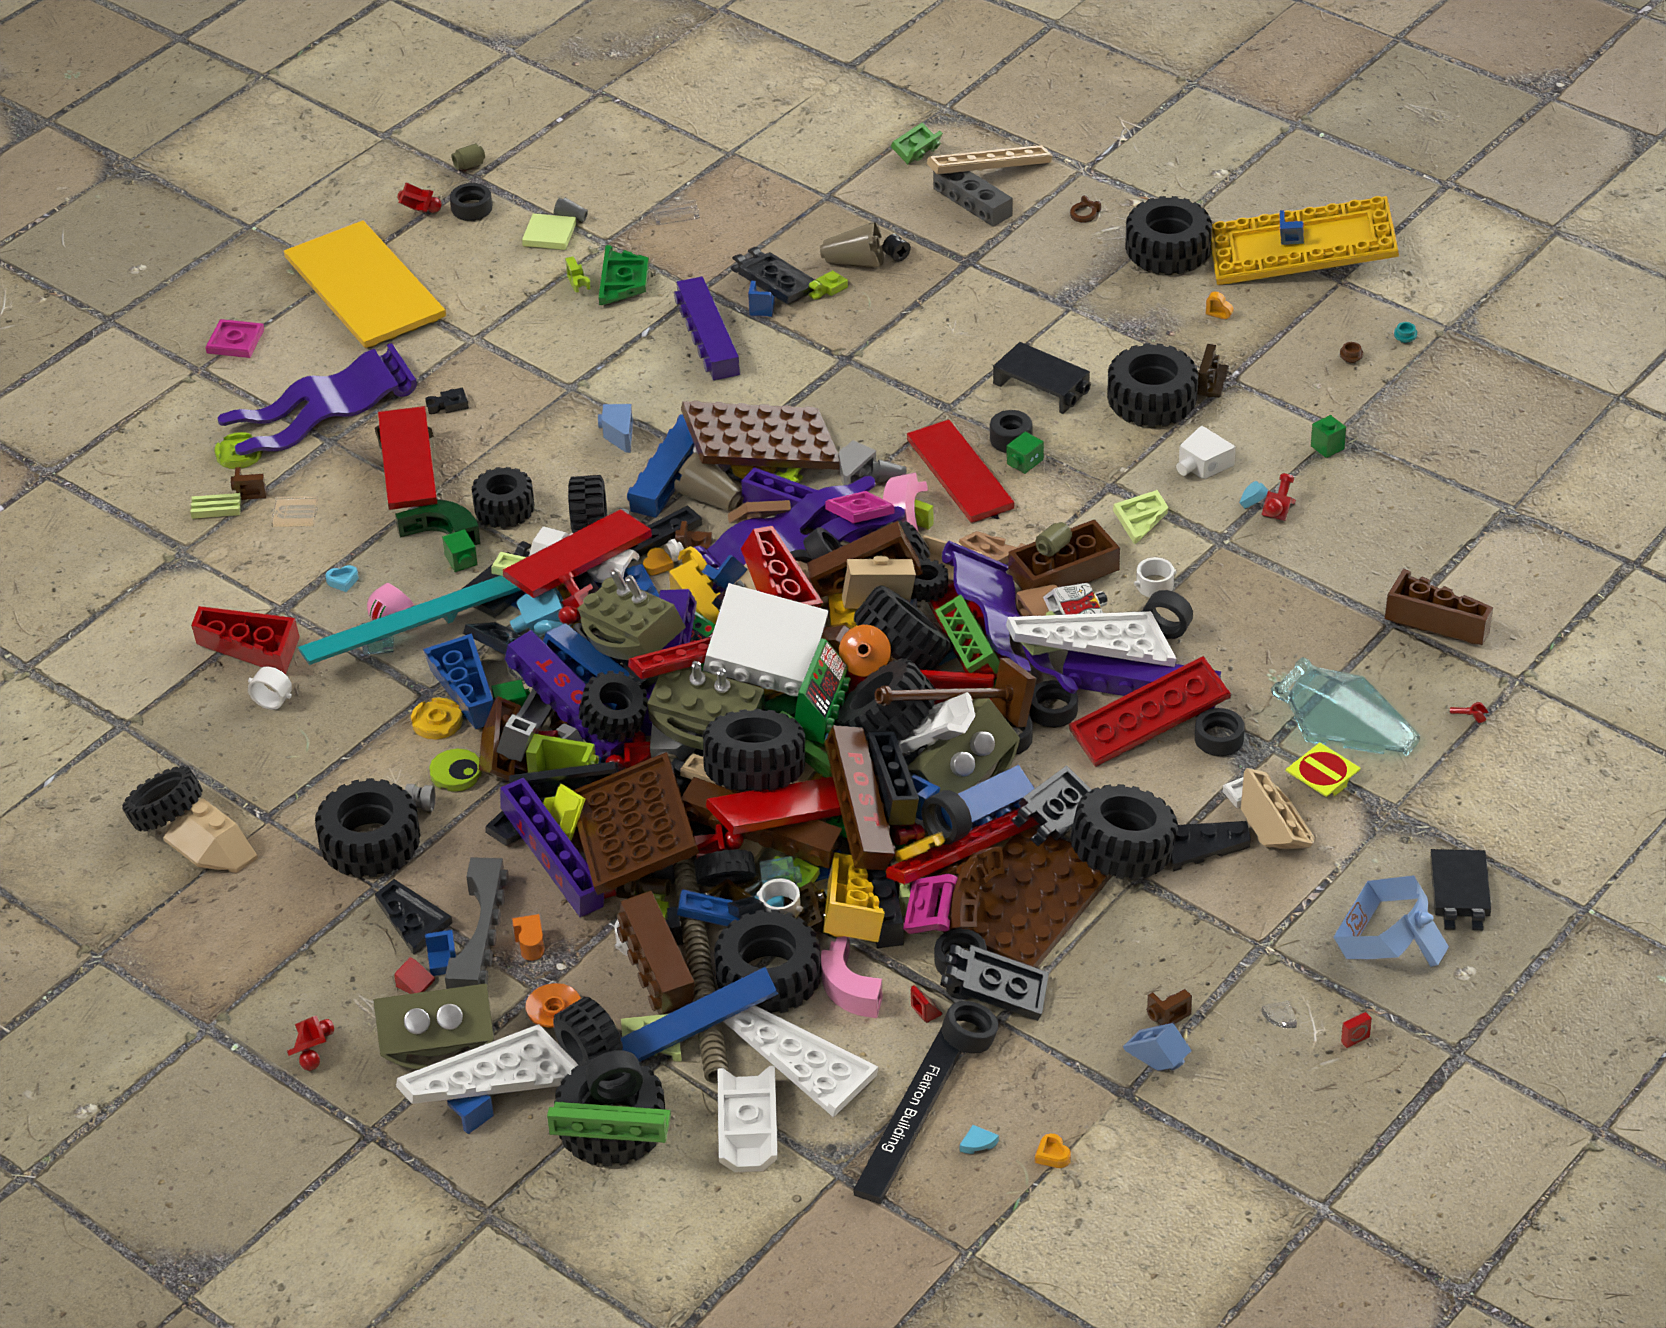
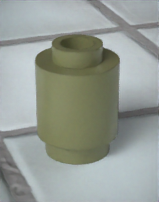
[451,143,485,170]
[1035,522,1072,557]

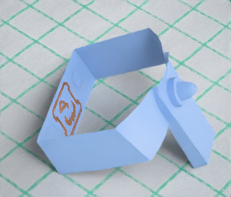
[1334,875,1449,967]

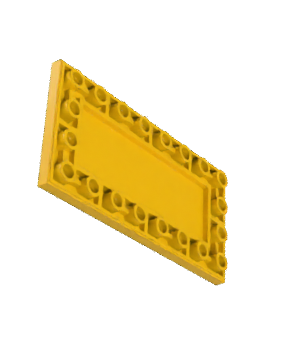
[1211,196,1399,285]
[284,220,446,348]

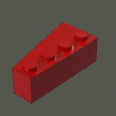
[741,526,823,608]
[191,606,300,675]

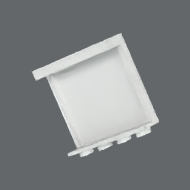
[703,583,828,696]

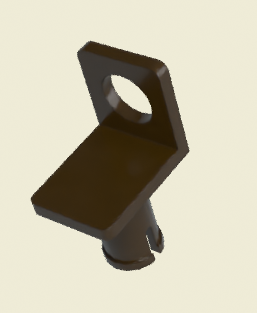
[616,874,671,899]
[705,877,764,901]

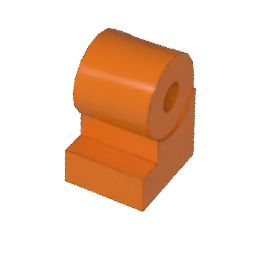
[512,914,545,961]

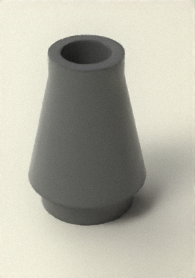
[554,197,588,222]
[871,459,907,483]

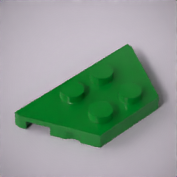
[598,245,649,305]

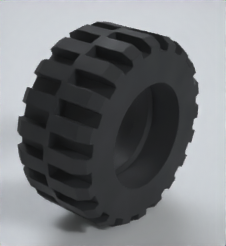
[1125,196,1212,275]
[1107,343,1198,427]
[854,585,952,671]
[835,659,936,743]
[703,709,805,792]
[315,778,421,878]
[1070,784,1178,880]
[714,910,821,1014]
[554,1058,666,1167]

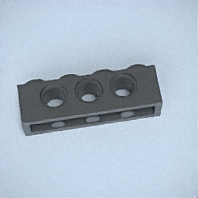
[933,171,1013,227]

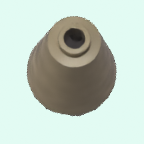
[820,222,884,267]
[675,452,744,511]

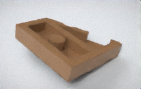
[728,500,791,523]
[959,531,1026,564]

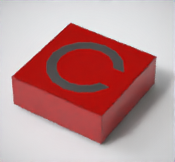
[1341,1012,1372,1048]

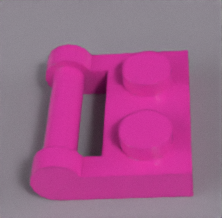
[903,874,958,934]

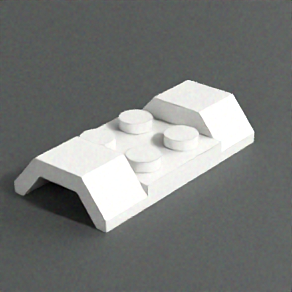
[529,527,639,583]
[899,692,975,757]
[718,1066,778,1172]

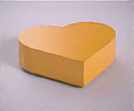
[1206,291,1234,319]
[643,548,674,575]
[1035,1133,1071,1168]

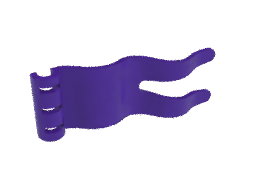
[217,343,417,455]
[693,476,905,594]
[942,540,1078,694]

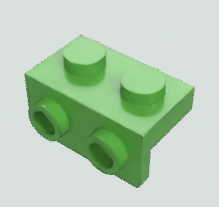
[890,123,943,165]

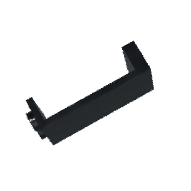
[993,342,1091,414]

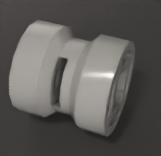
[405,784,436,811]

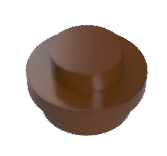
[1340,342,1363,363]

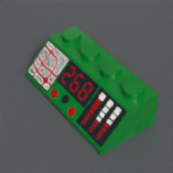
[795,638,851,743]

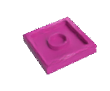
[205,319,264,358]
[825,491,895,523]

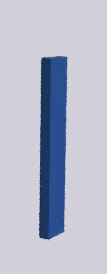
[621,967,778,1062]

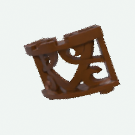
[905,846,1004,934]

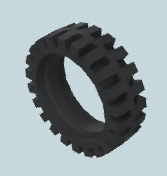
[122,766,203,832]

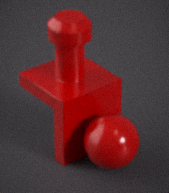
[397,183,442,213]
[1261,473,1296,521]
[558,571,593,625]
[605,732,651,769]
[694,824,744,858]
[287,1015,334,1071]

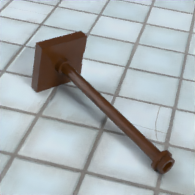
[875,658,1037,727]

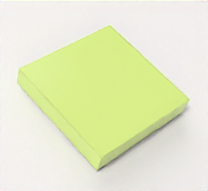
[522,213,576,250]

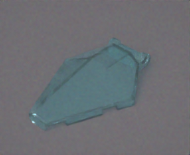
[1271,657,1420,756]

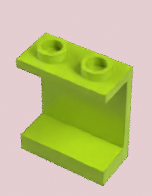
[526,734,599,773]

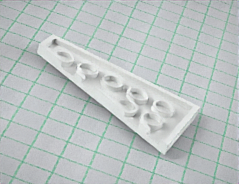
[1006,611,1176,667]
[723,1006,878,1117]
[396,1024,578,1104]

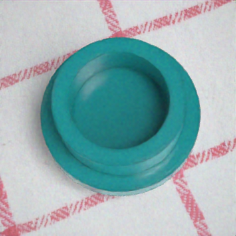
[1394,322,1418,343]

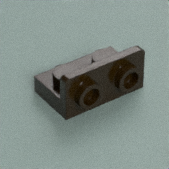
[1197,344,1229,398]
[783,881,832,937]

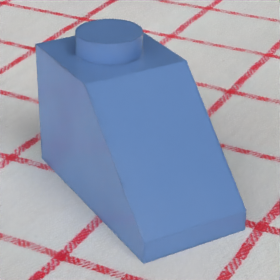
[598,404,633,453]
[1123,1023,1192,1071]

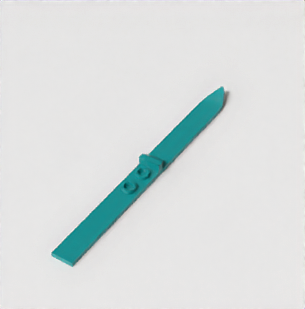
[298,576,521,665]

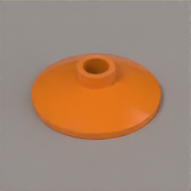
[839,625,891,677]
[525,983,581,1028]

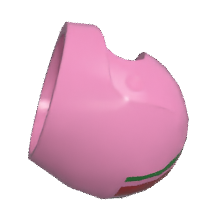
[367,583,414,621]

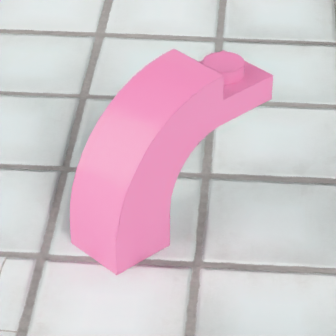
[883,473,928,531]
[821,936,883,1018]

